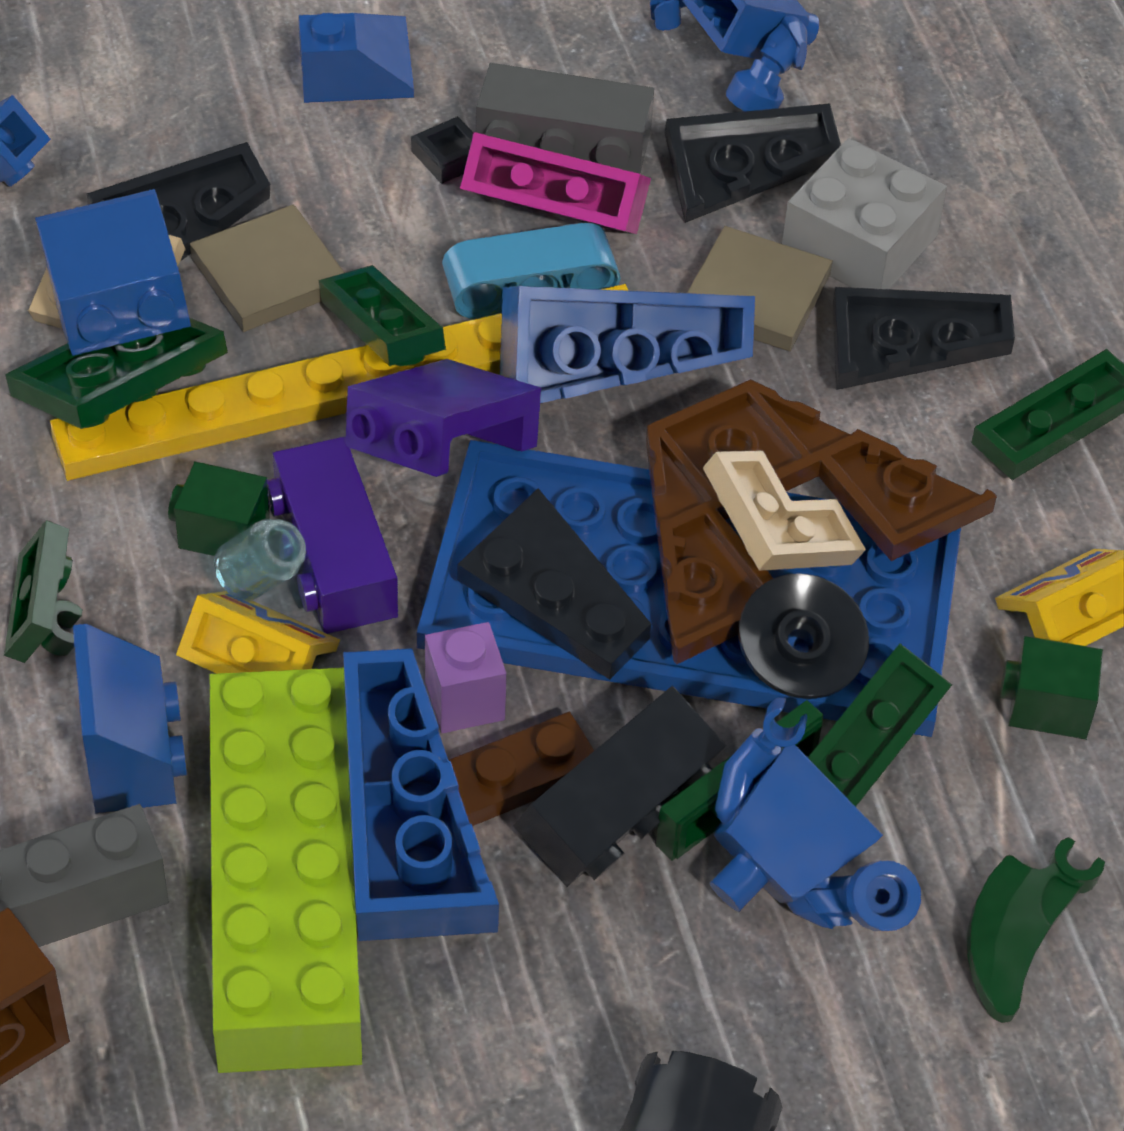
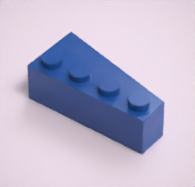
[500,286,755,403]
[343,648,499,941]

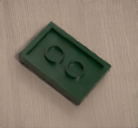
[5,317,228,429]

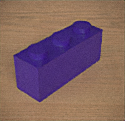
[267,436,398,634]

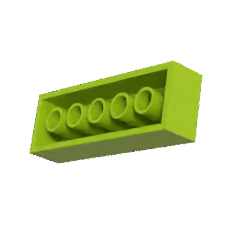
[209,668,362,1073]

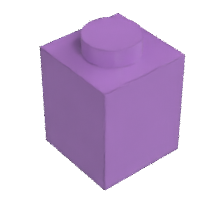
[425,622,506,734]

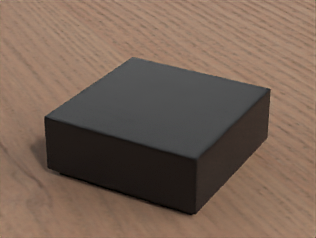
[411,116,474,184]

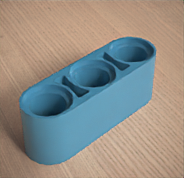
[442,223,621,319]

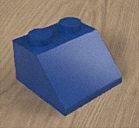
[35,189,191,356]
[73,624,187,814]

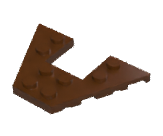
[646,379,997,664]

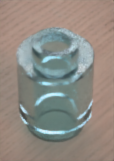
[214,519,306,601]

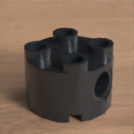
[620,1051,783,1131]

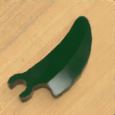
[967,837,1105,1023]

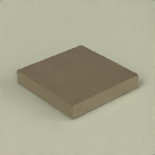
[190,204,345,332]
[687,226,833,352]

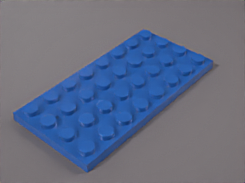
[417,440,961,737]

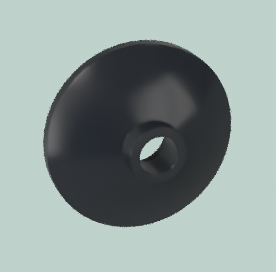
[738,574,869,699]

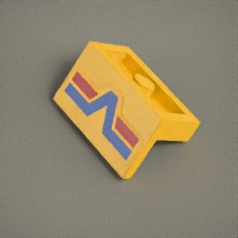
[995,549,1124,646]
[176,591,340,674]

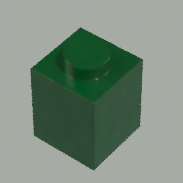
[168,461,270,564]
[1000,636,1103,740]

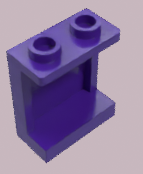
[345,359,541,477]

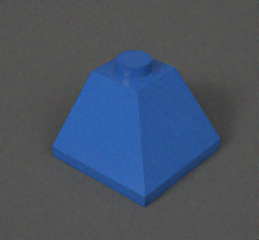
[298,13,414,103]

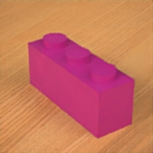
[460,132,651,234]

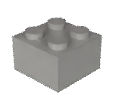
[782,138,947,289]

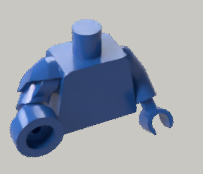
[650,0,819,111]
[710,698,921,931]

